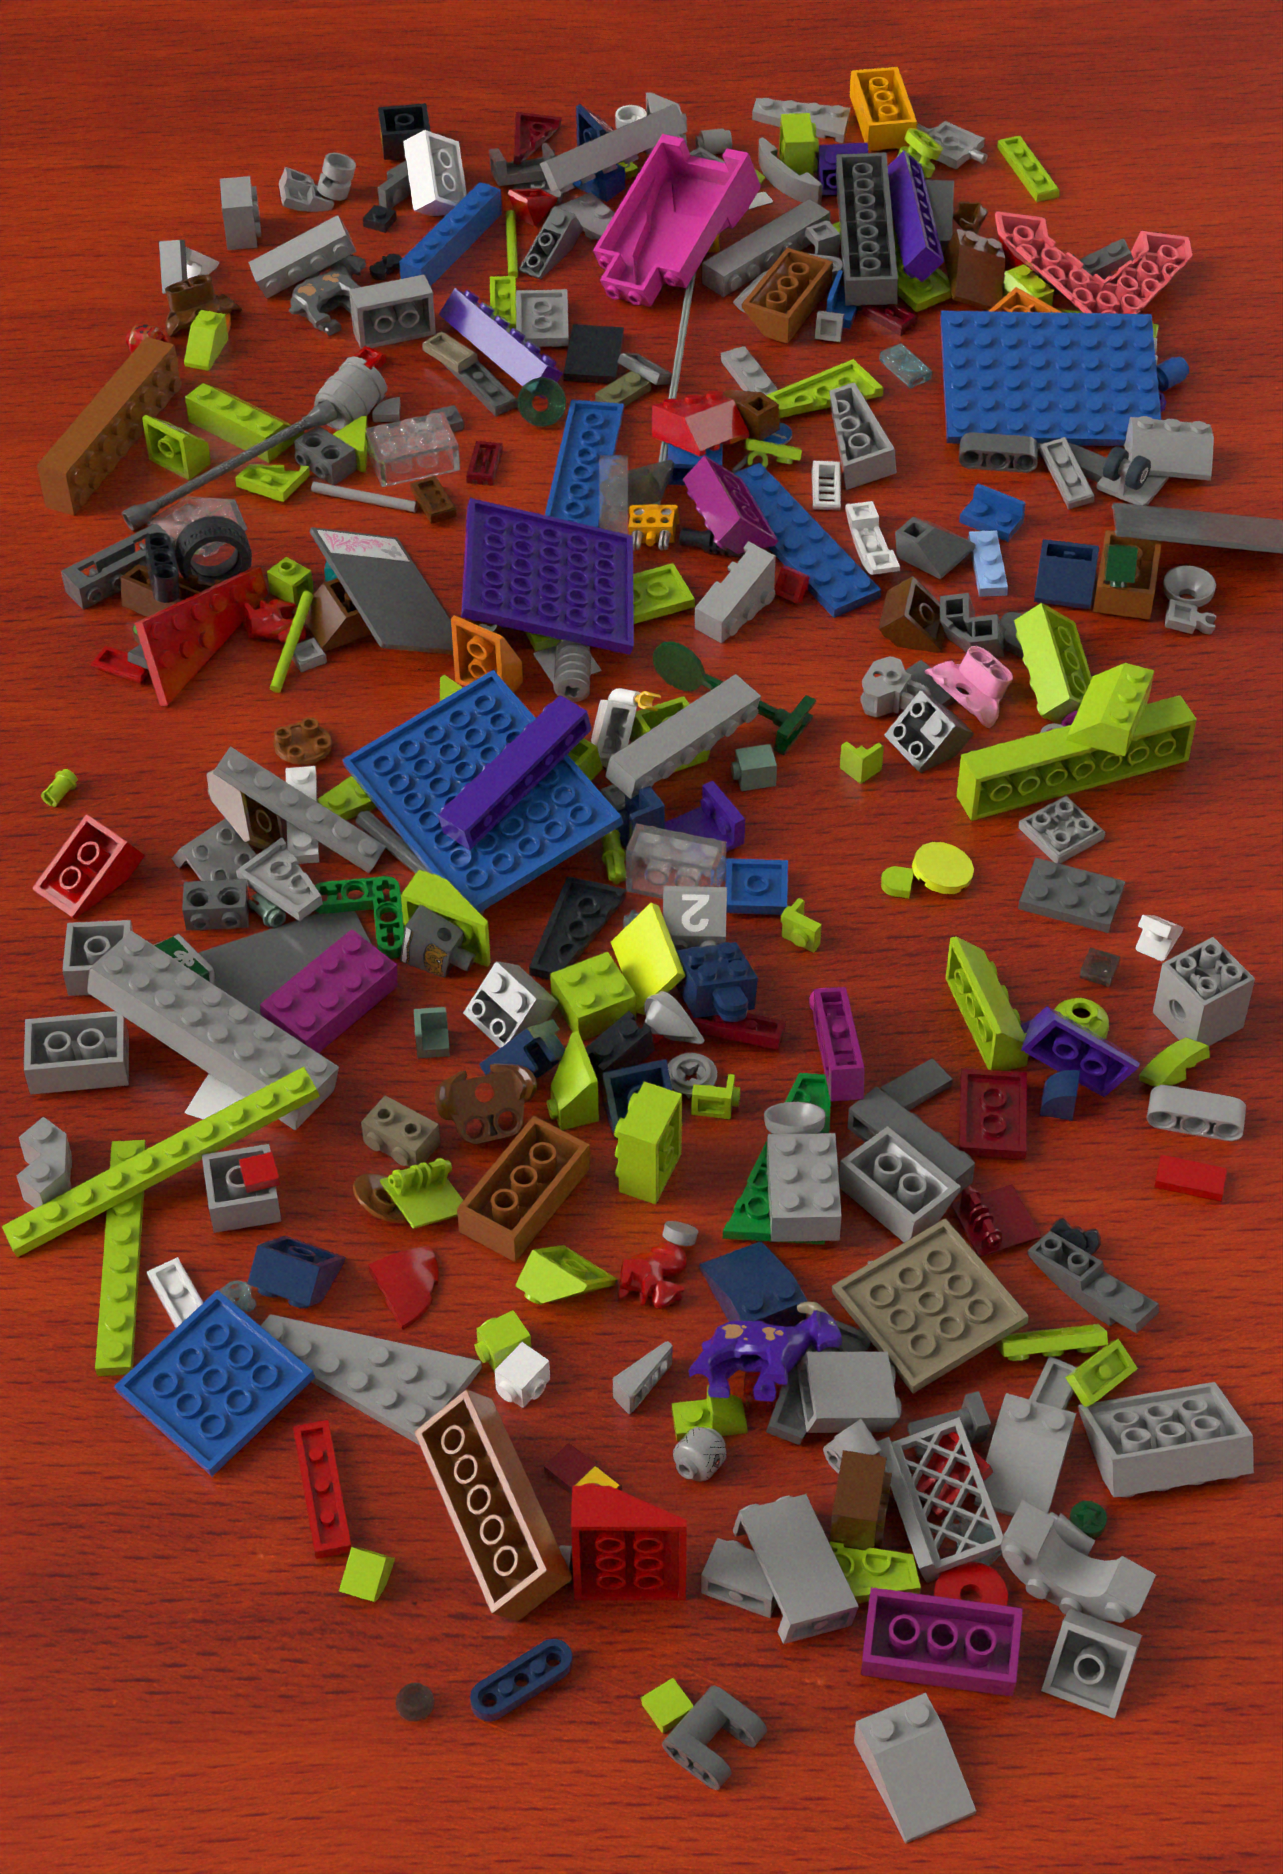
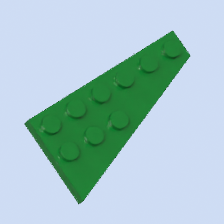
[722,1073,831,1245]

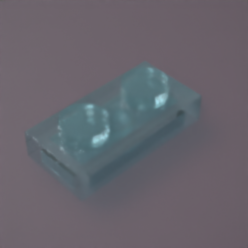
[879,343,932,388]

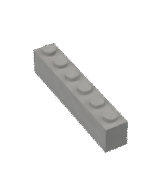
[540,103,687,193]
[702,199,831,297]
[605,674,761,799]

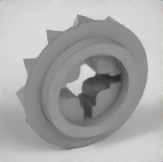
[668,1053,717,1099]

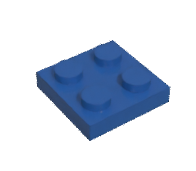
[725,858,788,915]

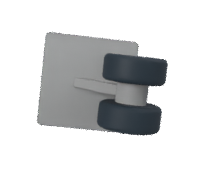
[1097,446,1169,506]

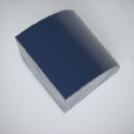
[1040,1070,1080,1120]

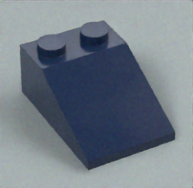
[699,1241,808,1327]

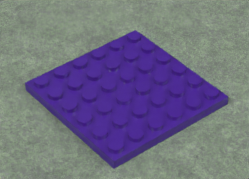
[461,498,634,655]

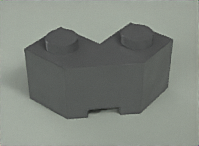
[940,593,1004,657]

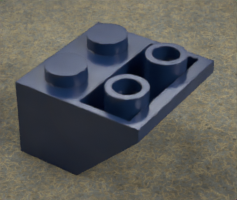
[1034,539,1099,609]

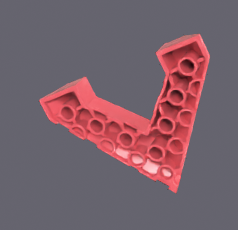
[995,211,1193,314]

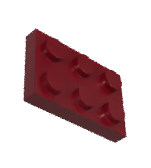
[959,1068,1027,1159]

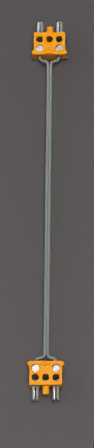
[628,233,720,551]

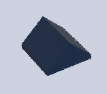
[602,1059,672,1138]

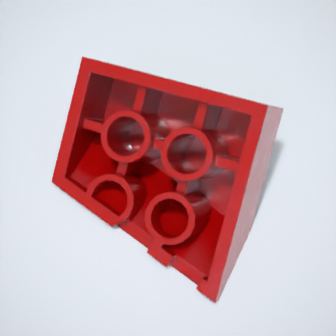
[652,391,749,456]

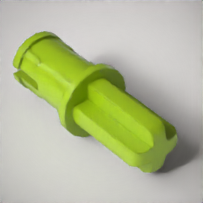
[601,829,626,884]

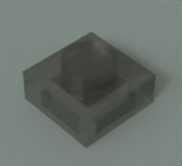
[1079,947,1120,987]

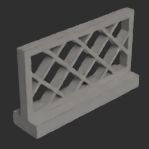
[877,1417,1004,1583]

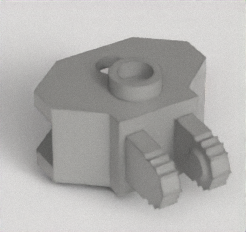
[860,656,931,717]

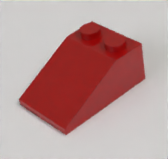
[32,814,145,919]

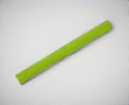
[506,210,518,279]
[270,591,314,693]

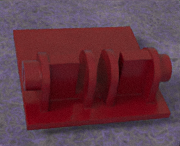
[951,1184,1041,1258]

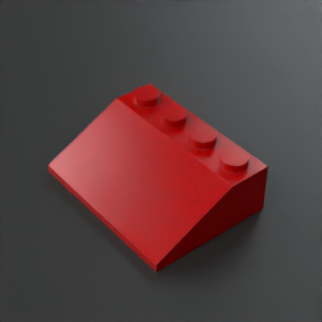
[571,1483,687,1601]

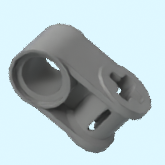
[823,1419,882,1473]

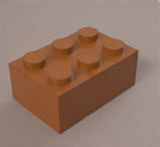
[1093,530,1162,620]

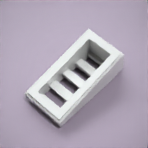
[812,461,841,510]

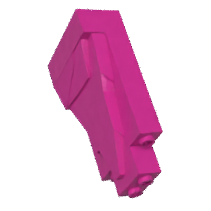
[593,134,761,307]

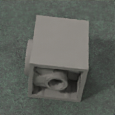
[1153,937,1255,1046]

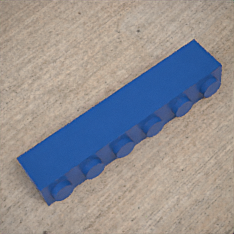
[399,182,502,286]

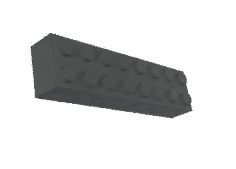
[836,153,898,306]

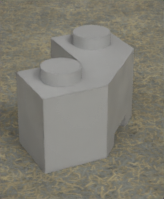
[17,1117,72,1208]

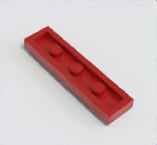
[293,1420,351,1559]

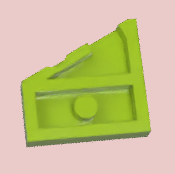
[236,464,310,502]

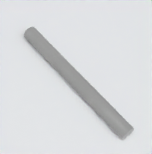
[311,482,418,512]

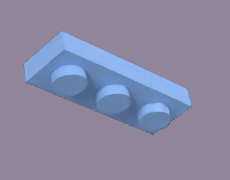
[968,530,1008,597]

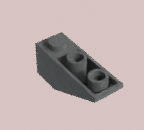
[518,206,583,280]

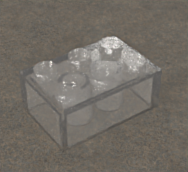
[366,412,460,487]
[626,823,726,899]

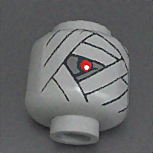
[673,1427,727,1481]

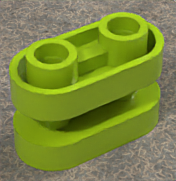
[897,128,943,178]

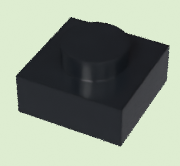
[362,205,397,233]

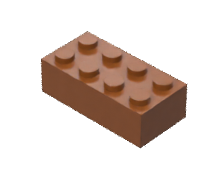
[457,1116,590,1262]

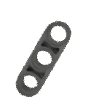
[959,432,1038,473]

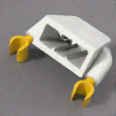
[591,688,661,768]

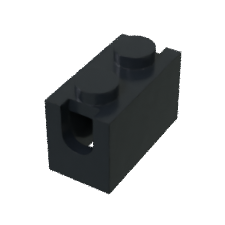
[585,1011,655,1085]

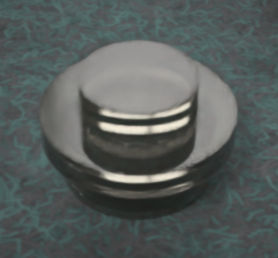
[396,1683,434,1722]

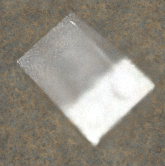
[147,497,247,557]

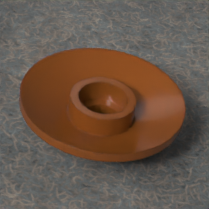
[353,1173,407,1223]

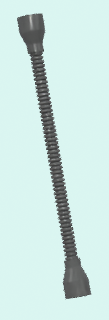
[122,400,338,531]

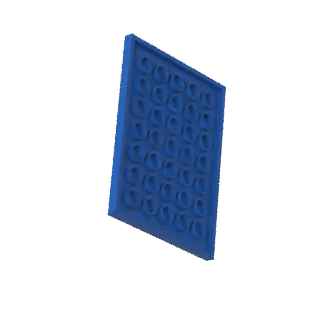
[940,311,1161,446]
[342,670,623,913]

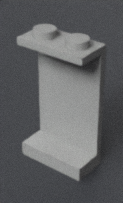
[733,1494,859,1644]

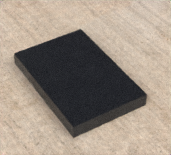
[563,324,624,384]

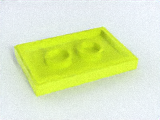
[611,903,686,1015]

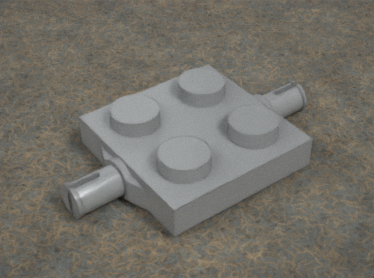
[916,121,988,169]

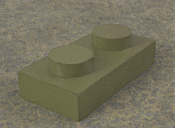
[595,371,651,407]

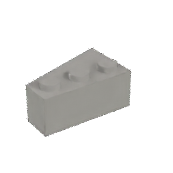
[695,541,776,644]

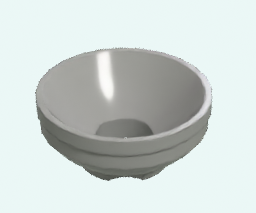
[1163,566,1216,607]
[764,1102,825,1134]

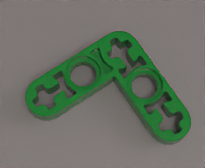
[315,876,404,959]

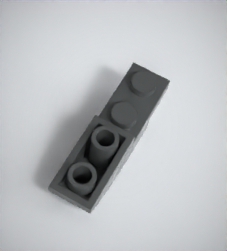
[378,161,411,209]
[1036,238,1134,295]
[1028,1231,1159,1333]

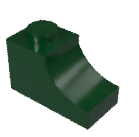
[1104,544,1138,588]

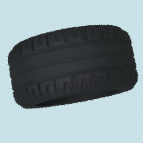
[175,515,252,583]

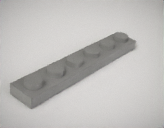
[213,746,386,873]

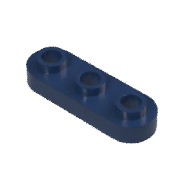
[470,1639,572,1721]

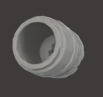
[314,356,387,430]

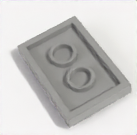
[516,289,569,347]

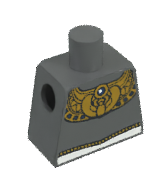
[400,904,476,977]

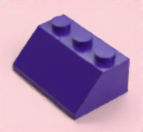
[1021,1006,1140,1097]

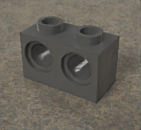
[294,426,357,485]
[182,879,250,930]

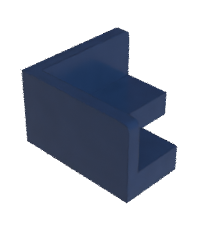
[616,786,665,860]

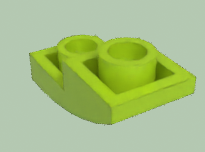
[1139,1037,1210,1087]

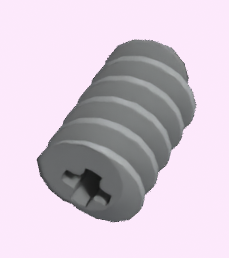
[554,640,591,702]

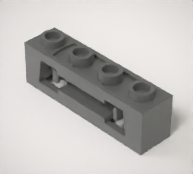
[61,523,177,610]

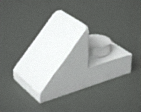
[186,247,220,278]
[1136,915,1184,961]

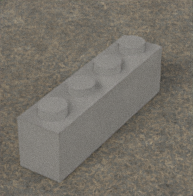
[248,215,356,298]

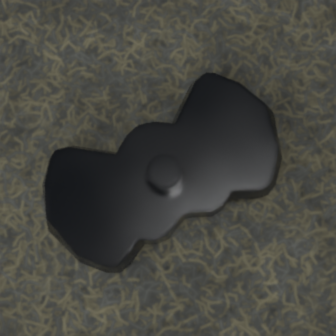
[369,254,402,280]
[1050,1218,1101,1255]

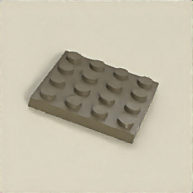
[832,1218,1028,1393]

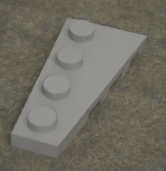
[752,98,851,143]

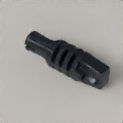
[679,527,746,558]

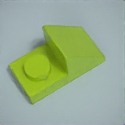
[672,1385,747,1441]

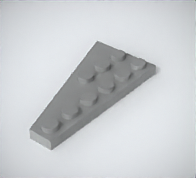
[261,1314,482,1445]

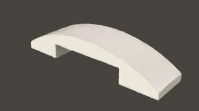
[846,501,900,575]

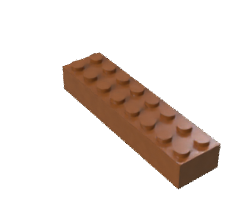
[37,337,182,515]

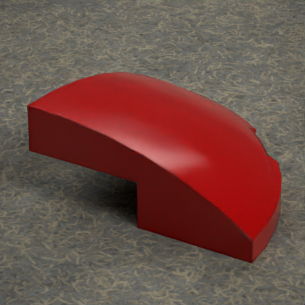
[368,1247,439,1330]

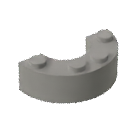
[1001,1500,1156,1622]

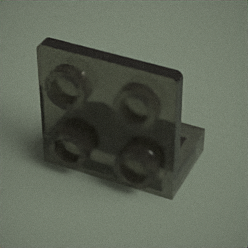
[599,459,675,511]

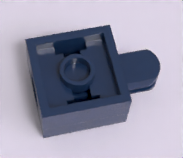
[676,942,758,1022]

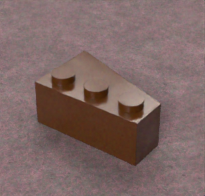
[121,564,223,617]

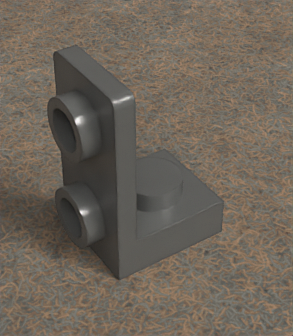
[907,1391,991,1458]

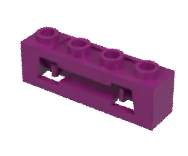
[813,987,864,1101]

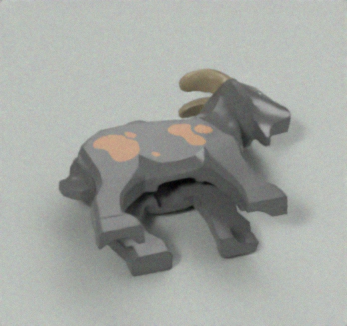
[289,254,366,336]

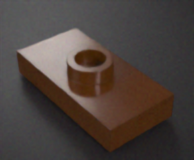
[410,476,457,524]

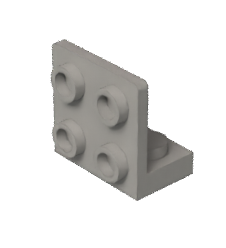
[172,818,257,881]

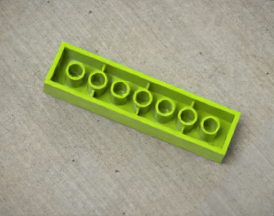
[957,695,1197,821]

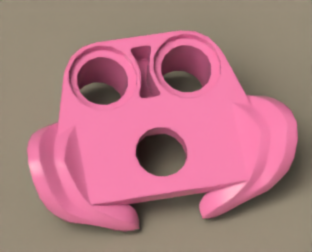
[924,646,1013,728]

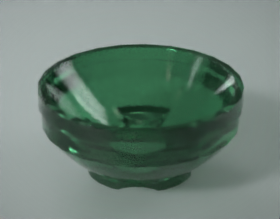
[518,377,566,427]

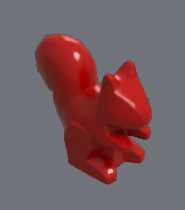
[243,599,307,644]
[618,1242,687,1309]

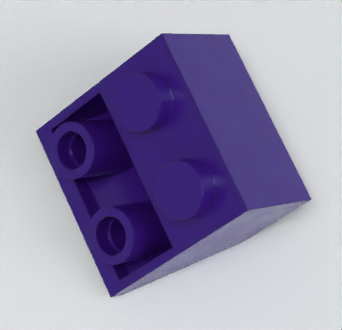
[816,143,868,196]

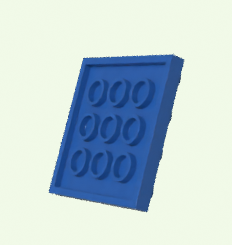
[114,1290,315,1477]

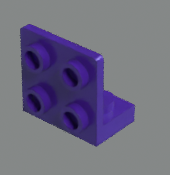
[665,781,745,866]

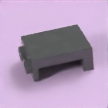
[489,143,558,186]

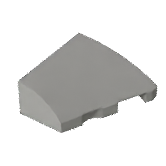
[279,167,334,212]

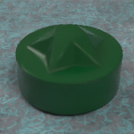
[1069,1501,1107,1539]

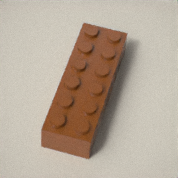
[414,1389,573,1621]

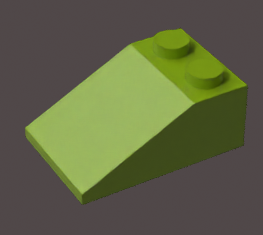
[401,869,491,967]

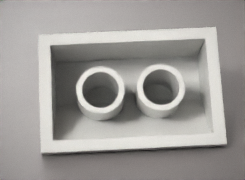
[404,130,467,216]

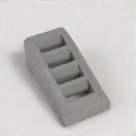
[613,1341,673,1414]

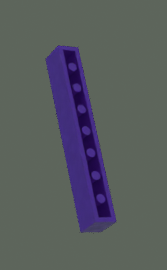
[887,150,944,283]

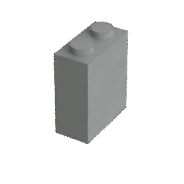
[797,1352,901,1433]

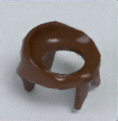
[952,201,988,236]

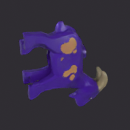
[689,1302,842,1402]

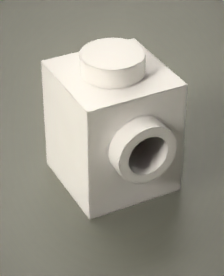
[495,1342,550,1408]

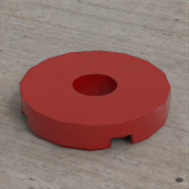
[934,1561,1009,1606]

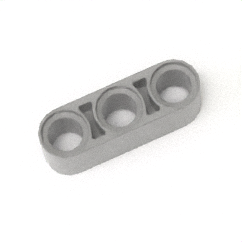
[1147,1085,1246,1141]

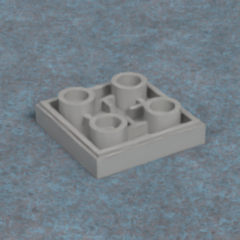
[1018,796,1105,864]

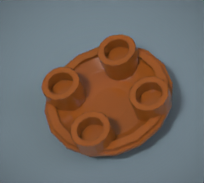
[273,718,333,765]

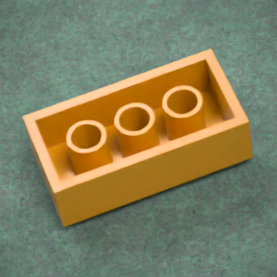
[850,67,917,151]

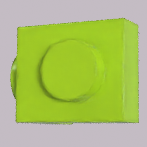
[780,898,822,953]

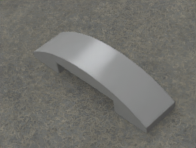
[758,137,822,205]

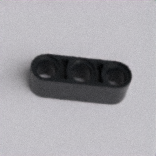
[145,532,179,603]

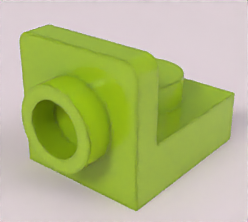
[691,1074,741,1119]

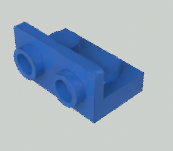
[959,484,1026,542]

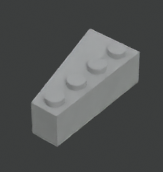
[830,382,897,490]

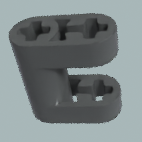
[662,1685,767,1790]

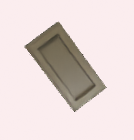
[422,331,478,373]

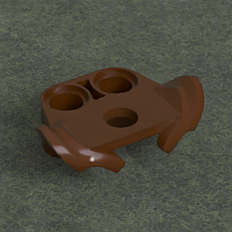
[165,275,242,336]
[435,1063,537,1144]

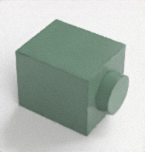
[730,744,777,791]

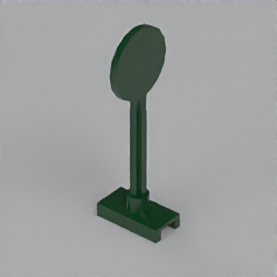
[652,641,816,755]

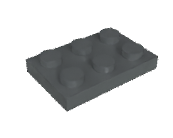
[1018,858,1125,933]

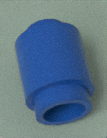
[1156,357,1189,392]

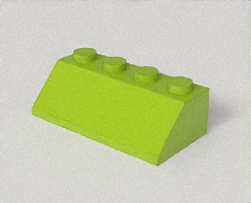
[185,383,304,463]
[1014,603,1092,724]
[945,936,1029,1071]

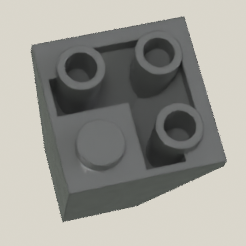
[895,517,976,579]
[884,690,974,773]

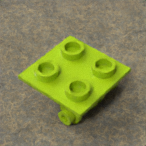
[380,1158,463,1229]

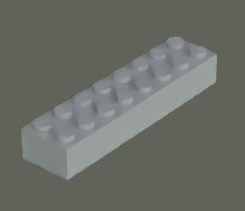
[87,931,339,1130]

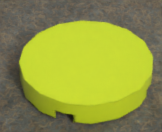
[912,842,974,894]

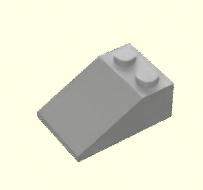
[974,1393,1076,1516]
[854,1693,976,1844]

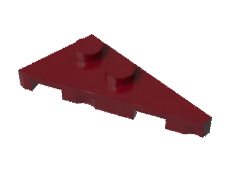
[513,112,562,165]

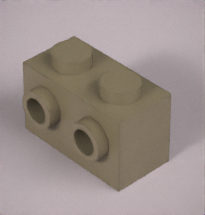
[361,1096,441,1167]

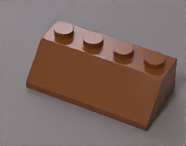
[742,247,833,344]

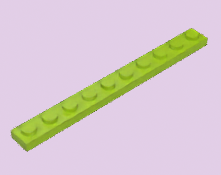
[2,1066,320,1258]

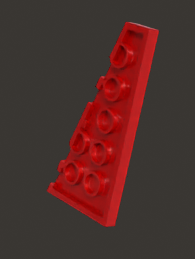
[135,567,268,706]

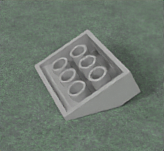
[1079,1382,1254,1498]

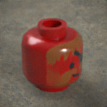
[126,323,167,354]

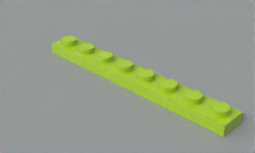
[95,1140,147,1376]

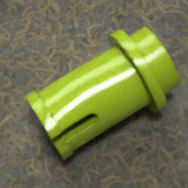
[41,769,78,807]

